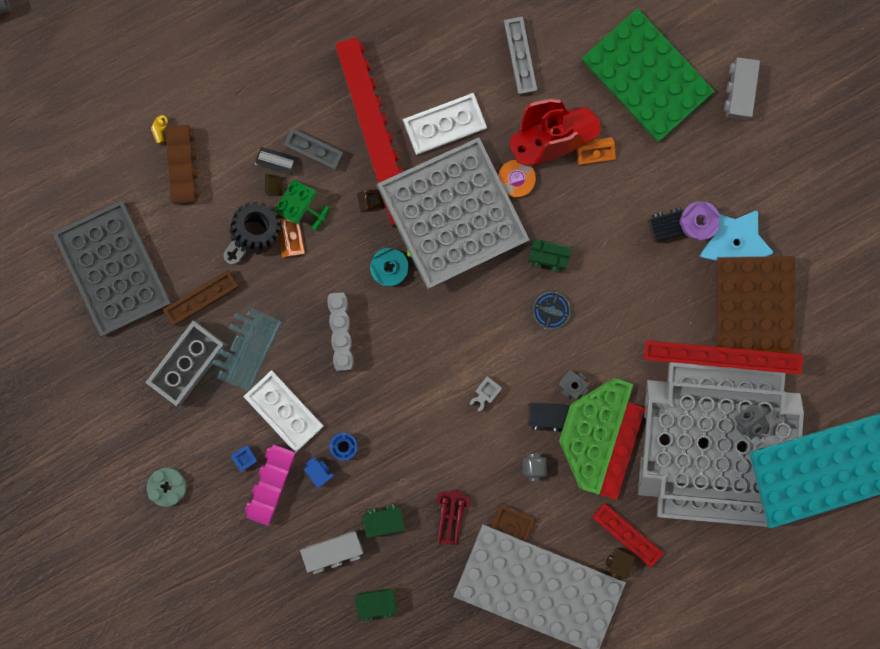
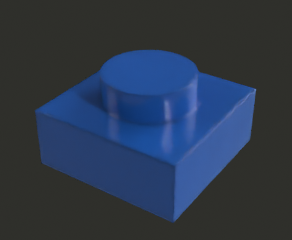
[230,445,258,472]

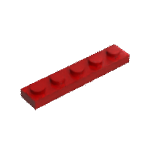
[600,403,645,500]

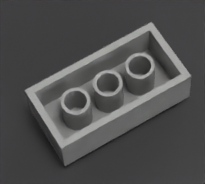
[145,321,227,406]

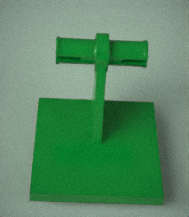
[274,180,331,231]

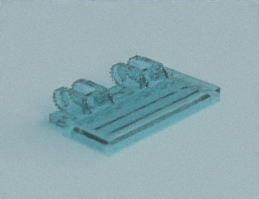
[212,307,281,391]

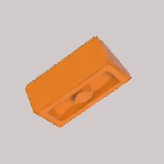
[576,137,616,165]
[278,218,305,258]

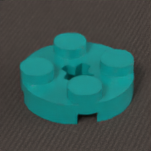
[370,248,408,287]

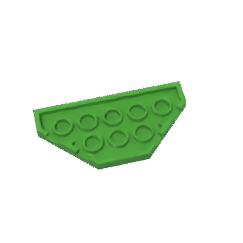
[559,378,633,494]

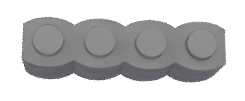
[327,292,354,371]

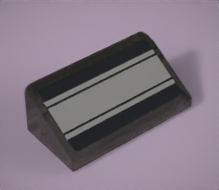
[255,147,297,176]

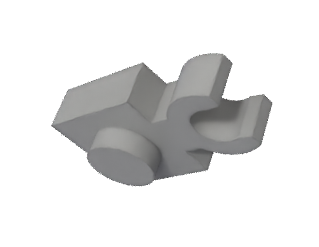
[470,376,502,411]

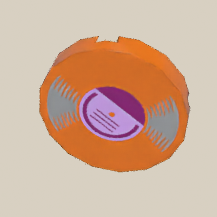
[498,160,536,198]

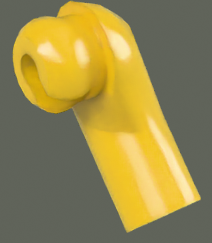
[151,115,168,145]

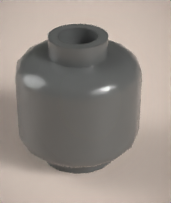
[522,454,547,481]

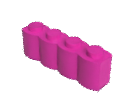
[245,444,296,526]

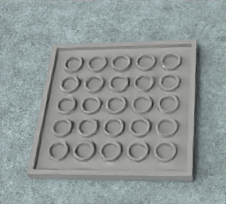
[376,137,529,289]

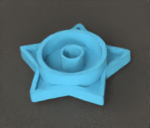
[699,211,773,261]

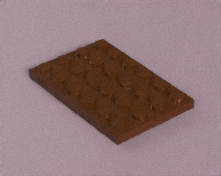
[716,256,795,353]

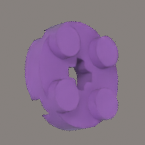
[679,202,720,241]

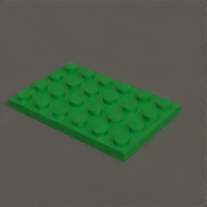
[581,8,714,143]

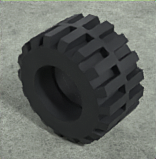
[230,202,280,255]

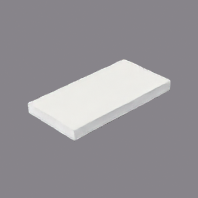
[403,93,487,156]
[243,370,324,452]

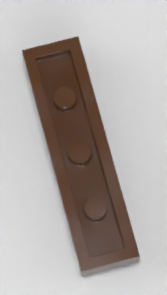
[162,270,239,326]

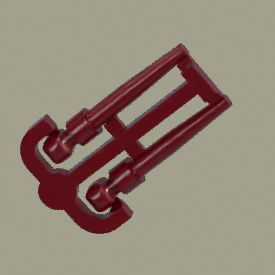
[436,490,471,545]

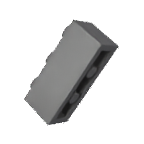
[724,57,760,121]
[300,530,364,574]

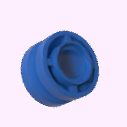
[329,433,357,460]

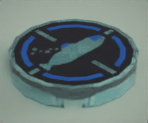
[532,292,571,330]

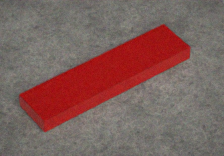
[592,503,663,568]

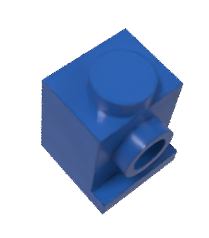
[304,457,334,488]

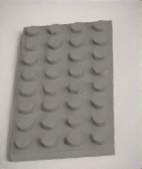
[453,524,626,649]

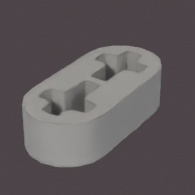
[224,241,248,265]

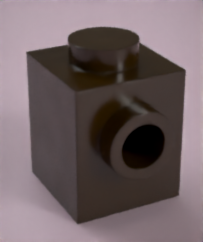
[605,548,635,580]

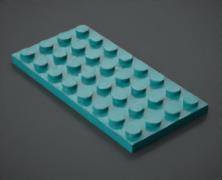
[749,413,880,528]

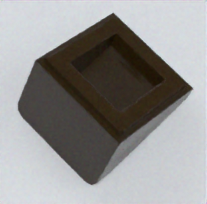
[265,174,282,196]
[357,189,383,212]

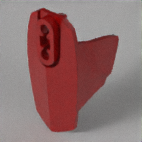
[509,99,600,166]

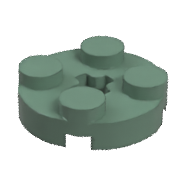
[147,468,187,507]

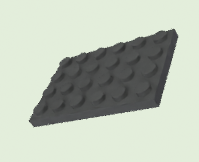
[53,200,172,337]

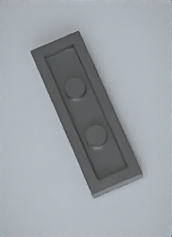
[283,128,344,170]

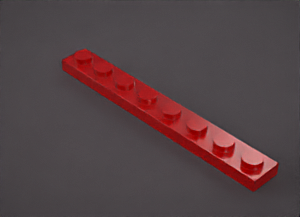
[644,340,803,374]

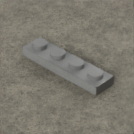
[504,17,537,95]

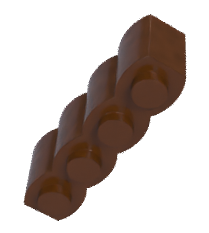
[165,125,200,204]

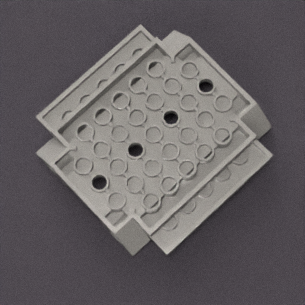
[638,362,804,527]

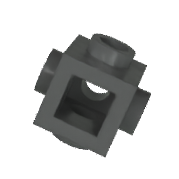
[557,370,588,400]
[734,404,770,439]

